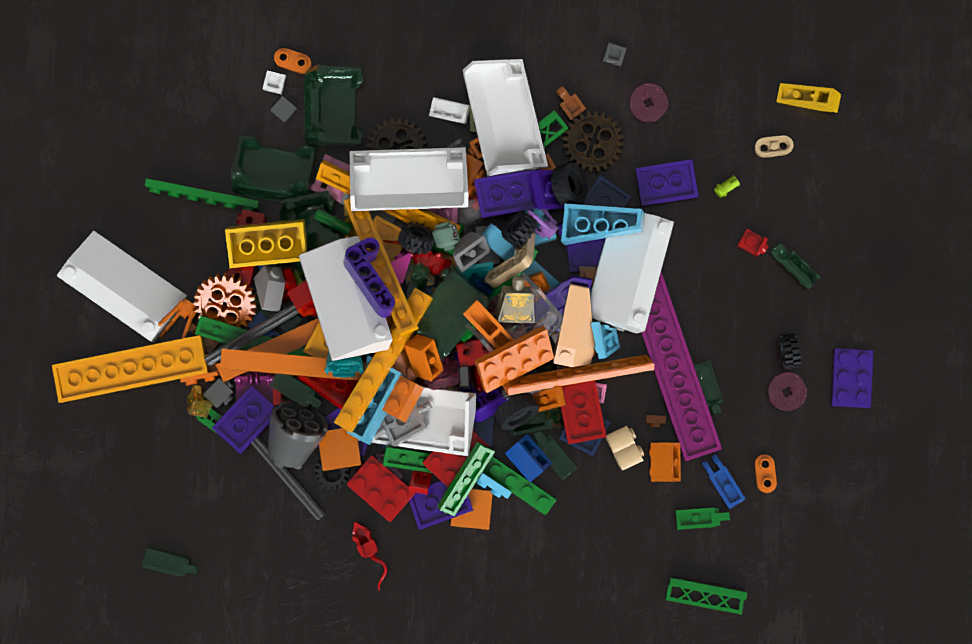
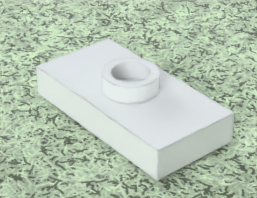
[429,97,470,124]

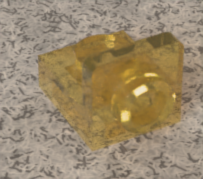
[187,385,212,418]

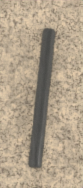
[204,304,299,366]
[251,436,325,520]

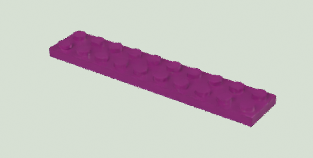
[641,272,722,461]

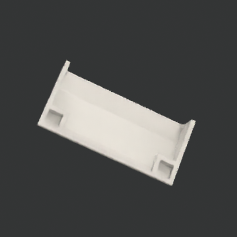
[463,59,548,177]
[350,147,468,211]
[590,213,674,333]
[57,231,187,343]
[299,236,393,361]
[358,386,476,456]

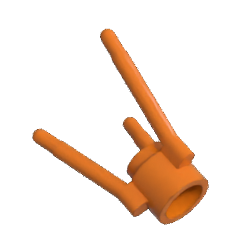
[158,298,197,338]

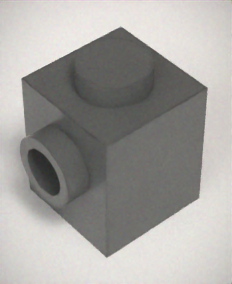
[203,378,235,409]

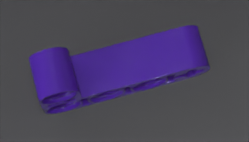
[343,238,395,318]
[458,371,533,422]

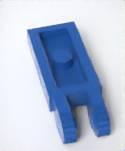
[701,454,745,509]

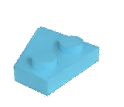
[591,322,620,359]
[476,473,512,499]

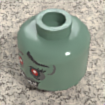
[432,221,460,251]

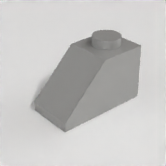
[453,232,491,272]
[254,265,285,312]

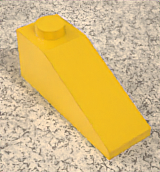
[776,83,841,113]

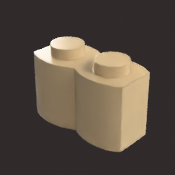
[606,426,644,471]

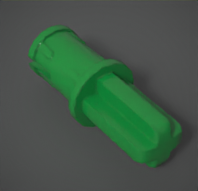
[314,209,352,236]

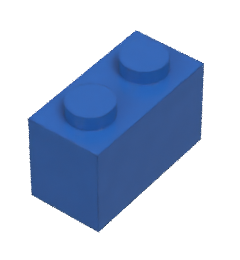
[505,434,552,482]

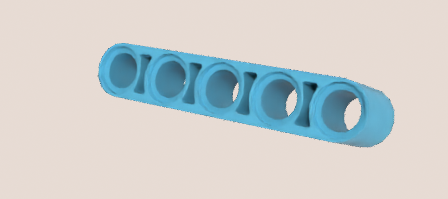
[481,223,560,294]

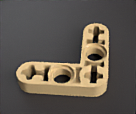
[485,233,535,288]

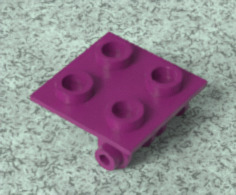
[235,371,275,406]

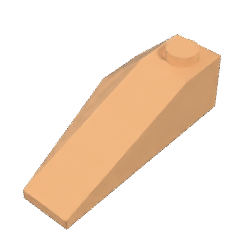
[553,284,595,367]

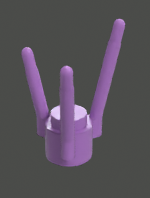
[528,210,559,239]

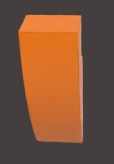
[462,300,514,350]

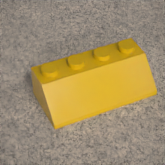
[225,219,307,268]

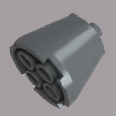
[268,401,328,469]

